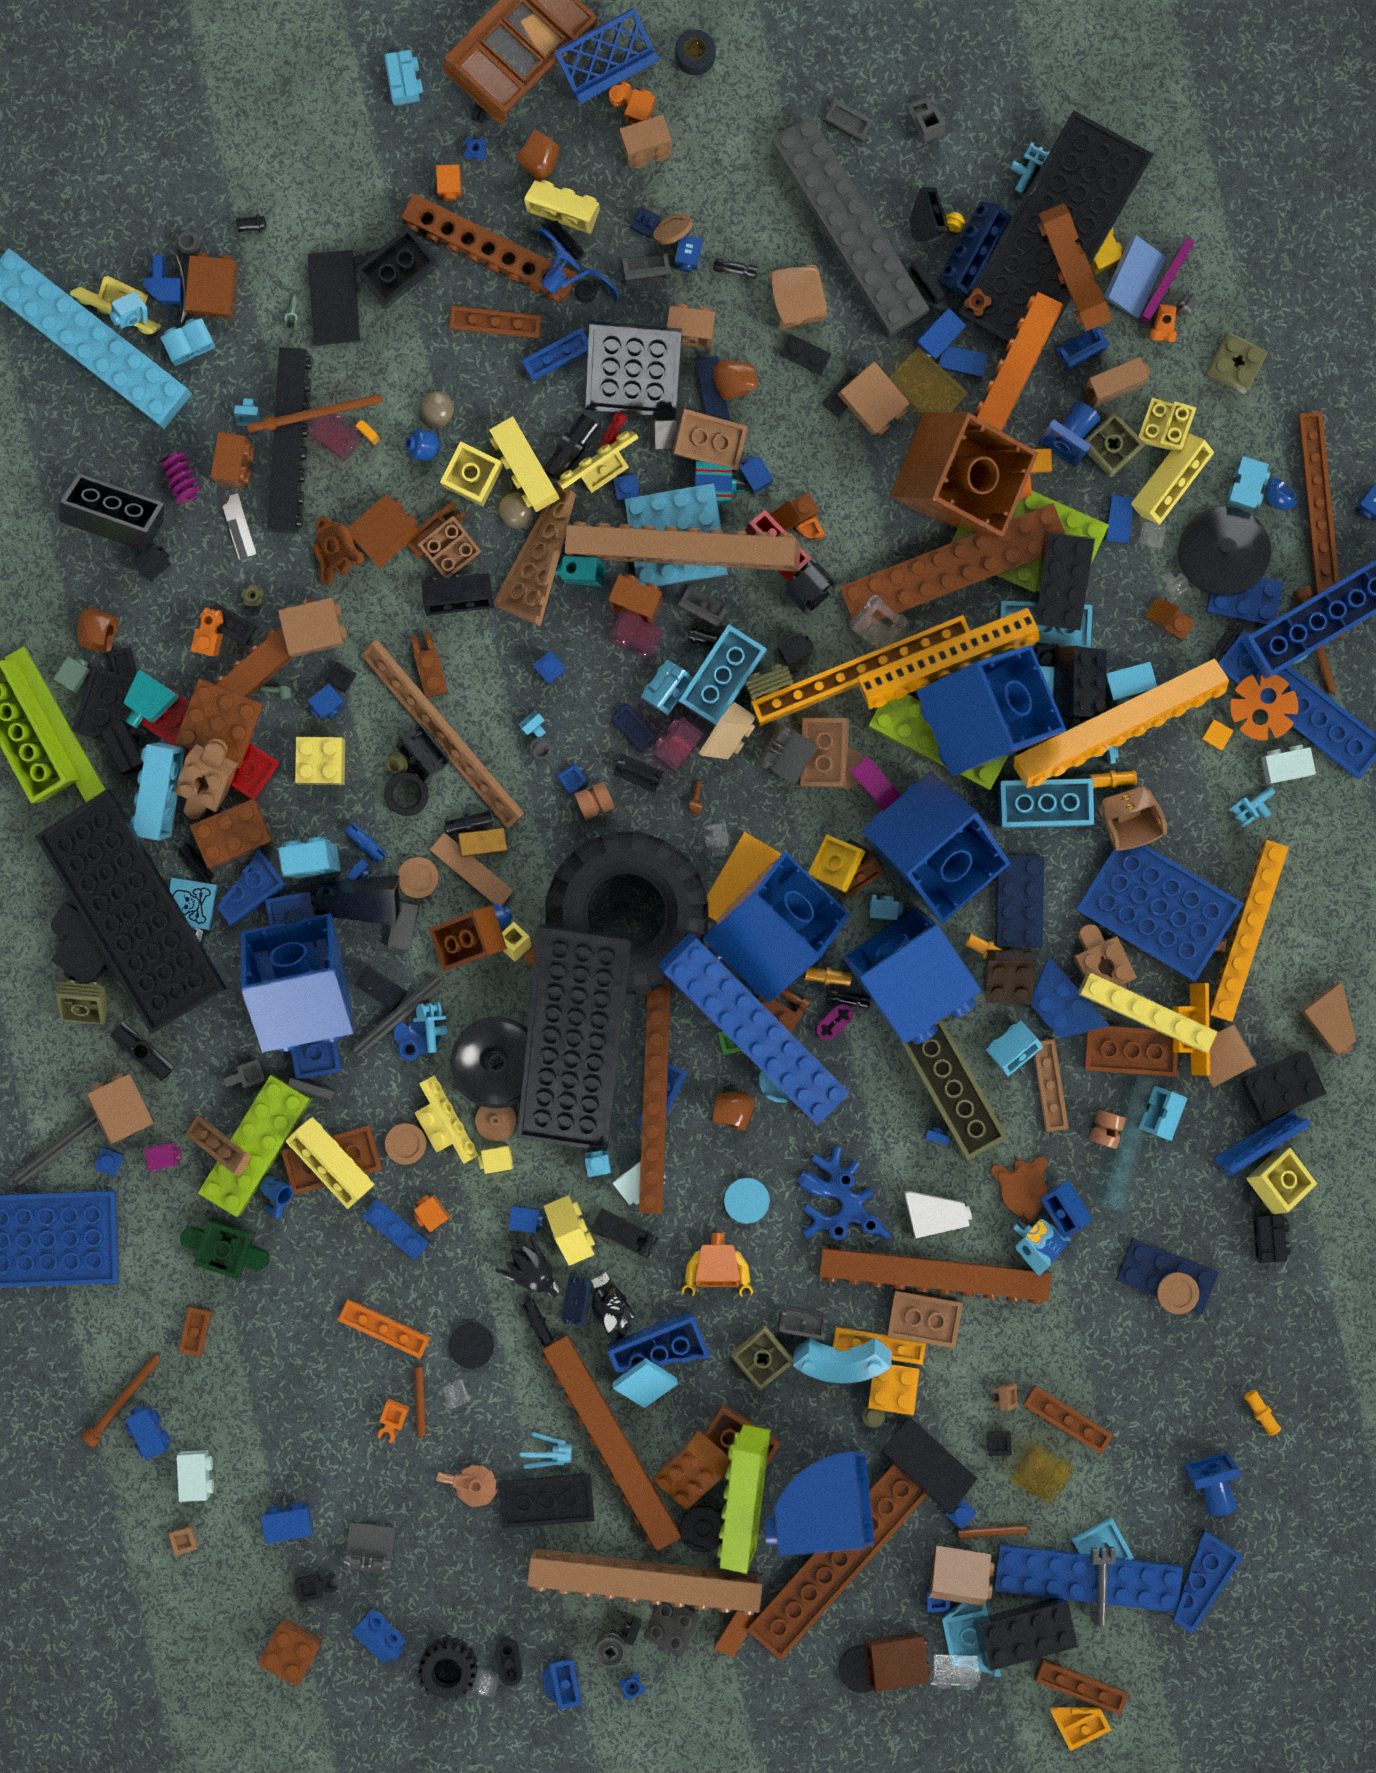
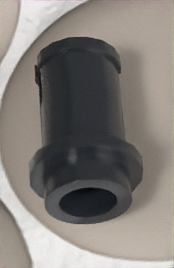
[236,214,266,233]
[688,626,718,648]

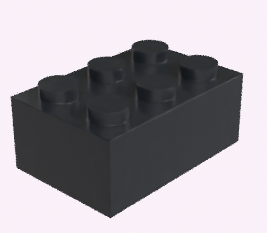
[355,226,438,309]
[1054,646,1106,720]
[1240,1051,1327,1122]

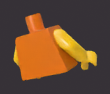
[682,1233,753,1297]

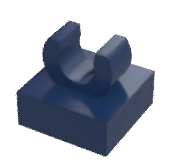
[630,207,661,239]

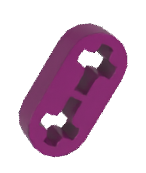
[816,1004,853,1040]

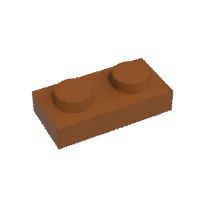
[178,1306,212,1357]

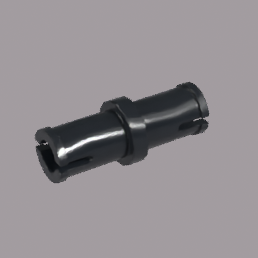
[445,810,493,835]
[521,1299,554,1347]

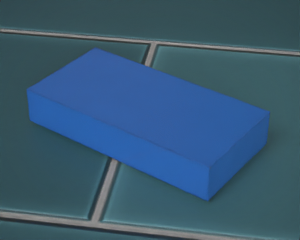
[938,346,988,378]
[1105,495,1135,544]

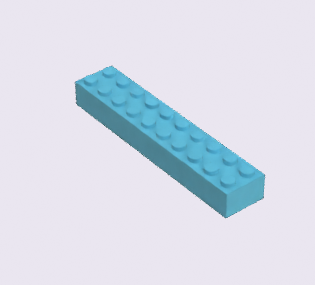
[0,248,192,429]

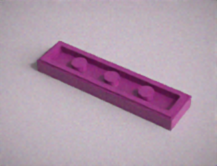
[1139,237,1194,324]

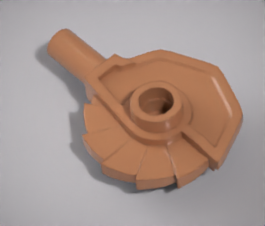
[436,1464,499,1507]

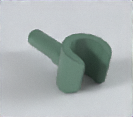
[284,297,298,330]
[260,685,293,700]

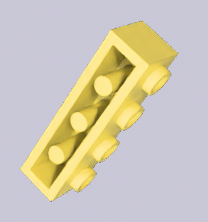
[489,416,560,512]
[1131,433,1214,525]
[285,1117,374,1209]

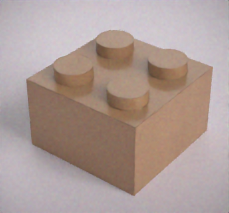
[620,115,672,168]
[667,304,715,349]

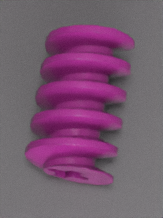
[160,452,201,504]

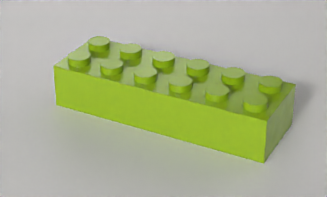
[0,659,80,804]
[867,695,1009,792]
[198,1074,313,1217]
[717,1424,771,1574]

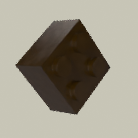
[983,949,1035,1004]

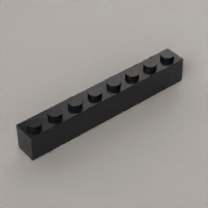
[268,347,313,534]

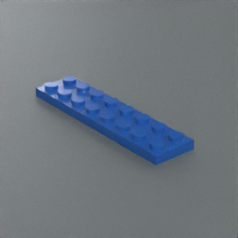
[1218,631,1376,779]
[265,891,342,1080]
[994,1543,1183,1612]

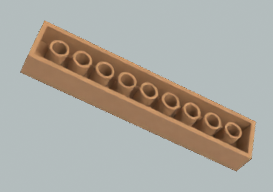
[565,522,801,571]
[527,1548,762,1615]

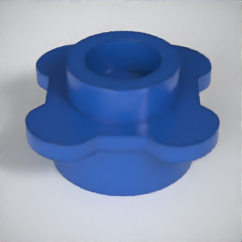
[464,137,487,160]
[619,1673,645,1700]

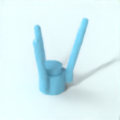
[519,1432,571,1469]

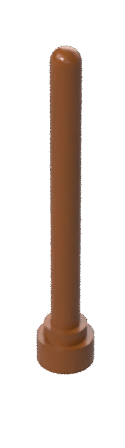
[1293,586,1336,694]
[80,1354,161,1447]

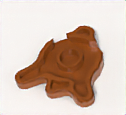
[313,516,364,584]
[990,1156,1048,1223]

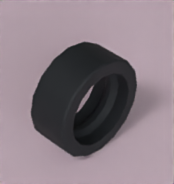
[384,772,429,816]

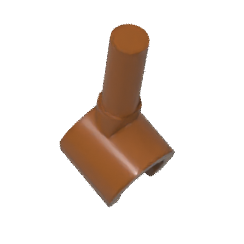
[688,782,703,815]

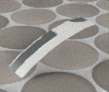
[176,255,187,326]
[221,493,256,560]

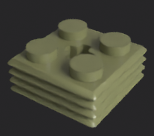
[1206,332,1268,394]
[1085,412,1145,477]
[745,664,793,701]
[55,980,108,1025]
[731,1325,793,1391]

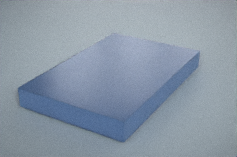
[1104,235,1167,319]

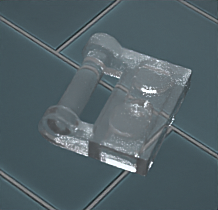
[849,595,908,649]

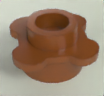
[964,288,992,316]

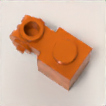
[609,81,655,124]
[191,607,223,657]

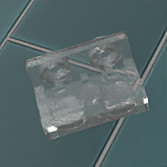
[931,1655,980,1690]

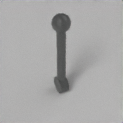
[586,1230,617,1247]

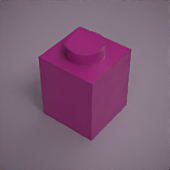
[144,1142,182,1171]

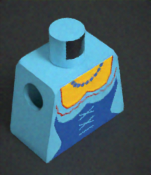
[1013,1218,1071,1276]

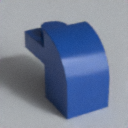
[144,255,184,306]

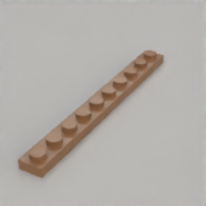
[361,640,524,828]

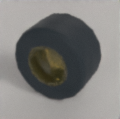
[675,29,716,76]

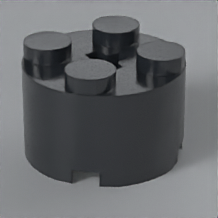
[785,560,837,614]

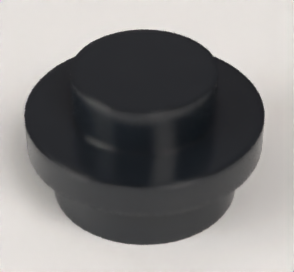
[575,280,597,303]
[1243,1184,1264,1207]

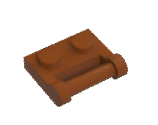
[758,988,810,1033]

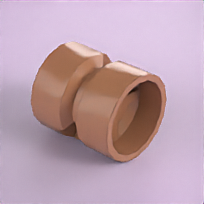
[574,781,615,820]
[1088,1109,1127,1149]

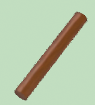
[414,1366,426,1437]
[958,1524,1028,1539]

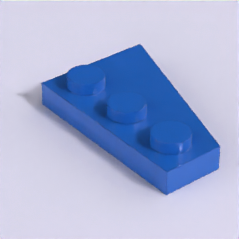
[217,848,287,926]

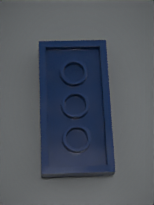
[996,856,1044,948]
[1116,1238,1219,1315]

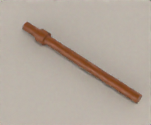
[247,394,383,433]

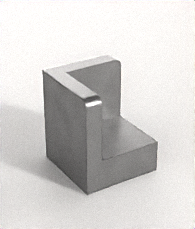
[650,419,677,449]

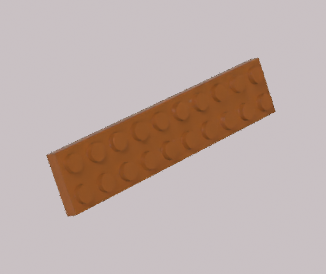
[840,503,1065,630]
[746,1463,927,1661]

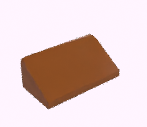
[842,850,885,898]
[714,1610,756,1657]

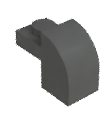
[907,97,945,144]

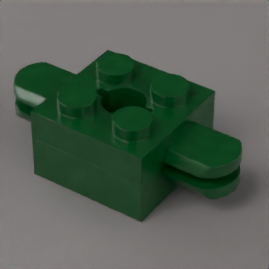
[180,1218,270,1279]

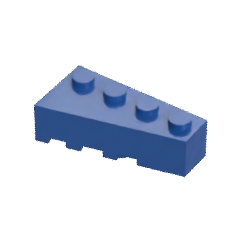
[607,1310,710,1372]

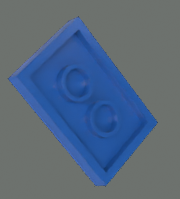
[1206,577,1283,625]

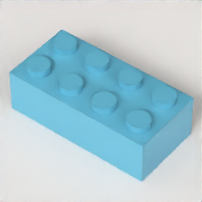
[679,624,767,727]
[130,742,186,841]
[998,779,1094,828]
[278,837,341,879]

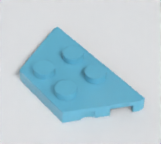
[941,1602,1001,1677]

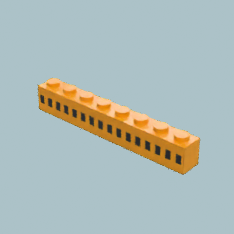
[857,608,1039,709]
[1209,840,1289,1021]

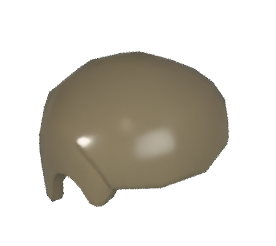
[419,391,454,429]
[498,492,535,529]

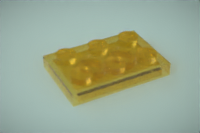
[889,347,968,415]

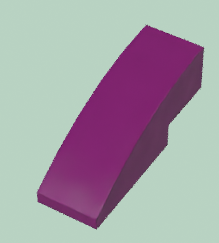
[850,756,901,811]

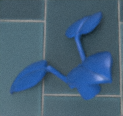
[534,226,619,302]

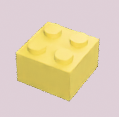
[440,441,503,507]
[295,737,345,785]
[1246,1147,1317,1215]

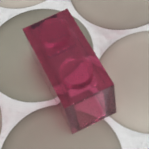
[307,413,362,462]

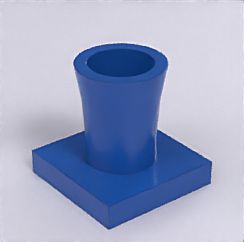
[1038,401,1100,467]
[1183,1452,1241,1516]

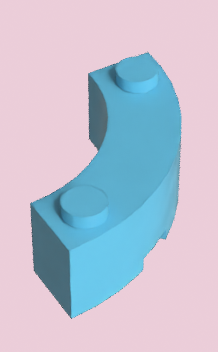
[793,1337,891,1383]

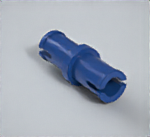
[344,822,387,864]

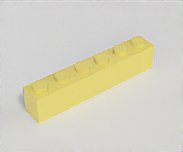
[1077,973,1217,1053]

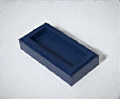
[610,703,657,752]

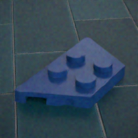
[1030,958,1109,1039]

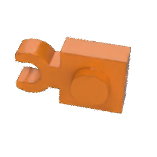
[378,1399,410,1443]

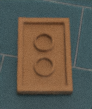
[672,409,748,471]
[800,718,849,788]
[887,1290,963,1348]

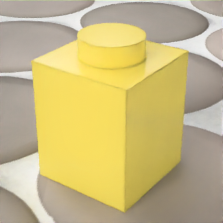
[502,922,531,962]
[478,1145,514,1174]

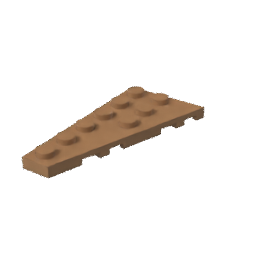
[494,485,576,627]

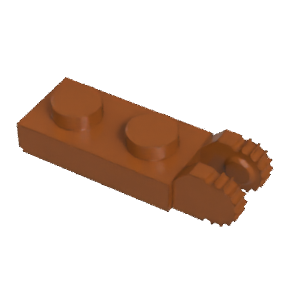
[407,501,466,559]
[411,631,448,698]

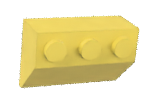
[524,180,600,234]

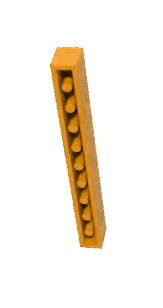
[751,615,970,726]
[1013,659,1229,788]

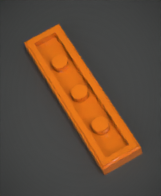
[338,1299,431,1359]

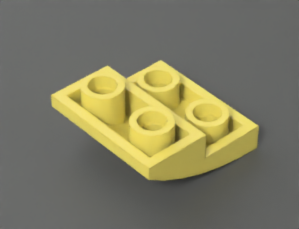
[1138,398,1196,451]

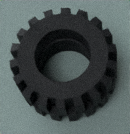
[418,1637,478,1702]

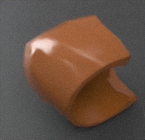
[515,129,561,180]
[712,360,758,400]
[77,607,119,652]
[713,1091,756,1131]

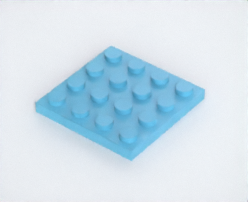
[625,483,728,586]

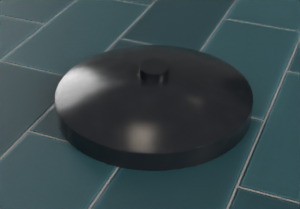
[1178,507,1271,597]
[450,1016,528,1109]

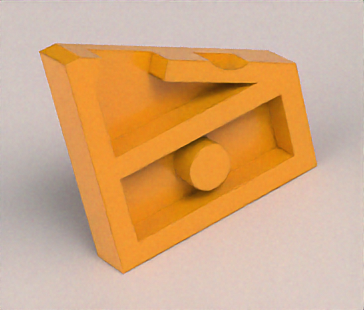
[1049,1707,1111,1751]

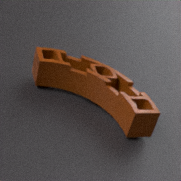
[1037,203,1112,331]

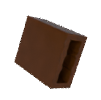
[864,1632,931,1692]

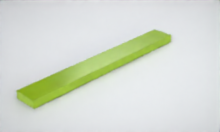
[4,646,106,802]

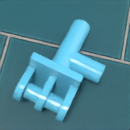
[1010,142,1050,194]
[1229,786,1275,827]
[413,1002,448,1053]

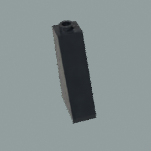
[311,875,401,926]

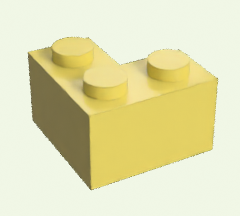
[544,1195,595,1266]

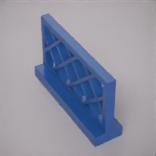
[553,8,659,104]
[1214,1110,1311,1177]

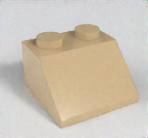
[699,702,756,759]

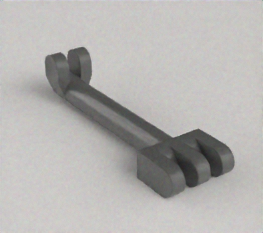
[1090,1546,1116,1626]

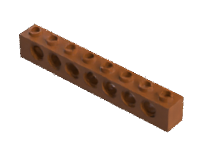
[401,193,577,303]

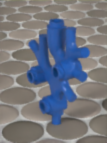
[796,1146,891,1240]

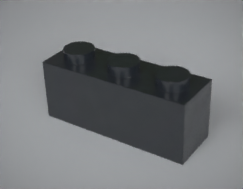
[421,572,494,616]

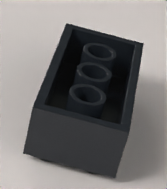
[59,473,164,552]
[1032,531,1095,630]
[973,1598,1078,1671]

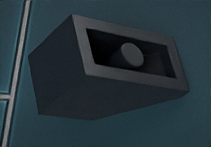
[909,187,950,241]
[354,966,408,1010]

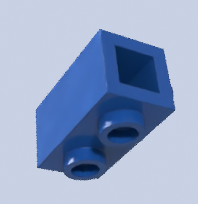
[125,1405,171,1461]
[350,1609,406,1664]

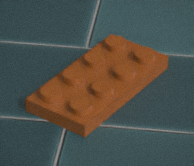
[1084,1026,1178,1077]
[281,1125,383,1195]

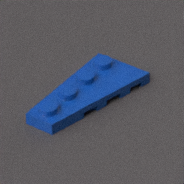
[1172,1529,1243,1633]

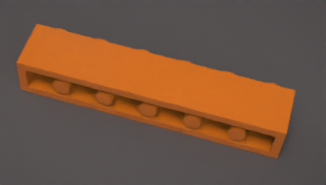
[975,292,1064,431]

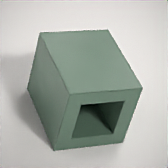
[54,656,91,693]

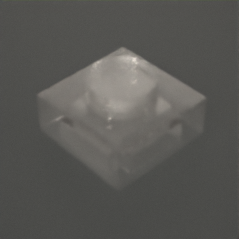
[1138,521,1167,549]

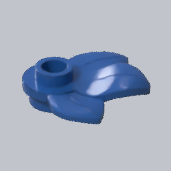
[394,1021,439,1061]

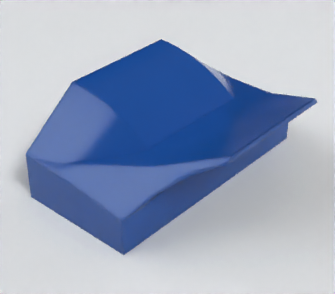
[541,1657,582,1710]

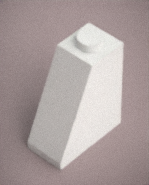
[904,1191,972,1238]

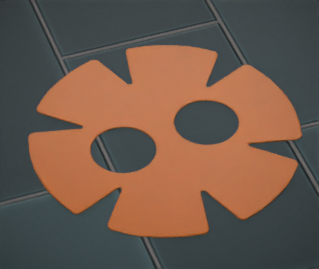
[1230,674,1298,740]

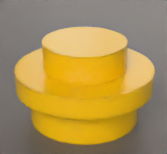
[945,212,966,232]

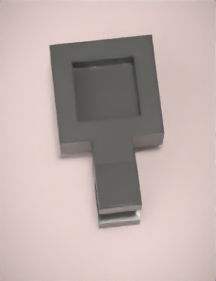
[223,1059,266,1088]

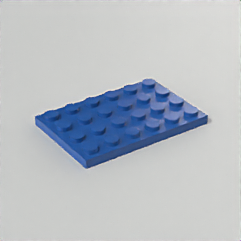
[1076,845,1243,982]
[0,1190,119,1288]

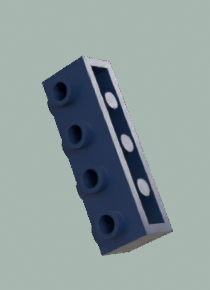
[937,201,1011,296]

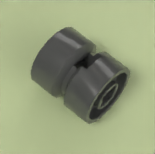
[595,1630,626,1668]

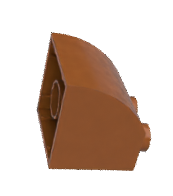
[890,412,1038,538]

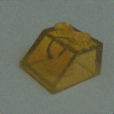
[1010,1441,1076,1504]

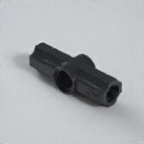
[543,413,598,481]
[110,1021,175,1081]

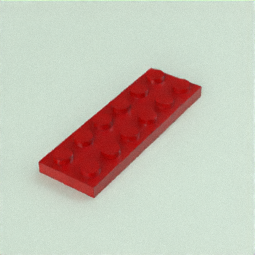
[141,687,280,800]

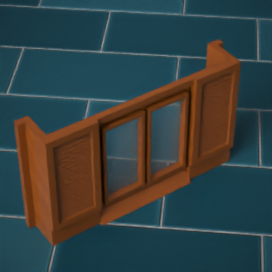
[442,0,601,125]

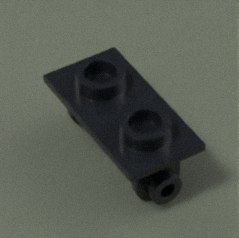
[613,754,664,793]

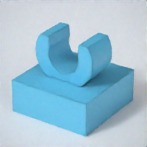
[234,398,260,426]
[518,710,546,737]

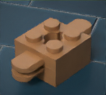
[174,738,238,820]
[1072,924,1137,990]

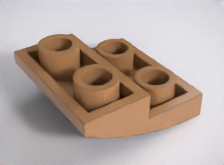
[418,516,481,578]
[1207,1024,1257,1087]

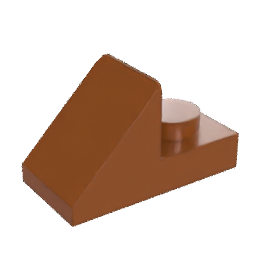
[770,492,820,532]
[1144,598,1196,641]

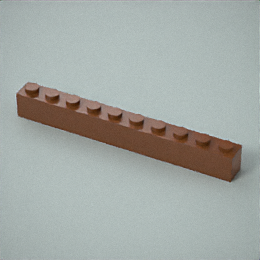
[819,1247,1052,1304]
[541,1333,681,1551]

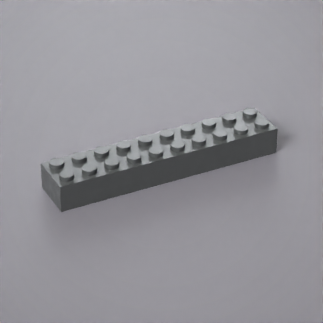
[771,116,929,338]

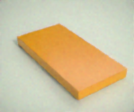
[707,832,782,921]

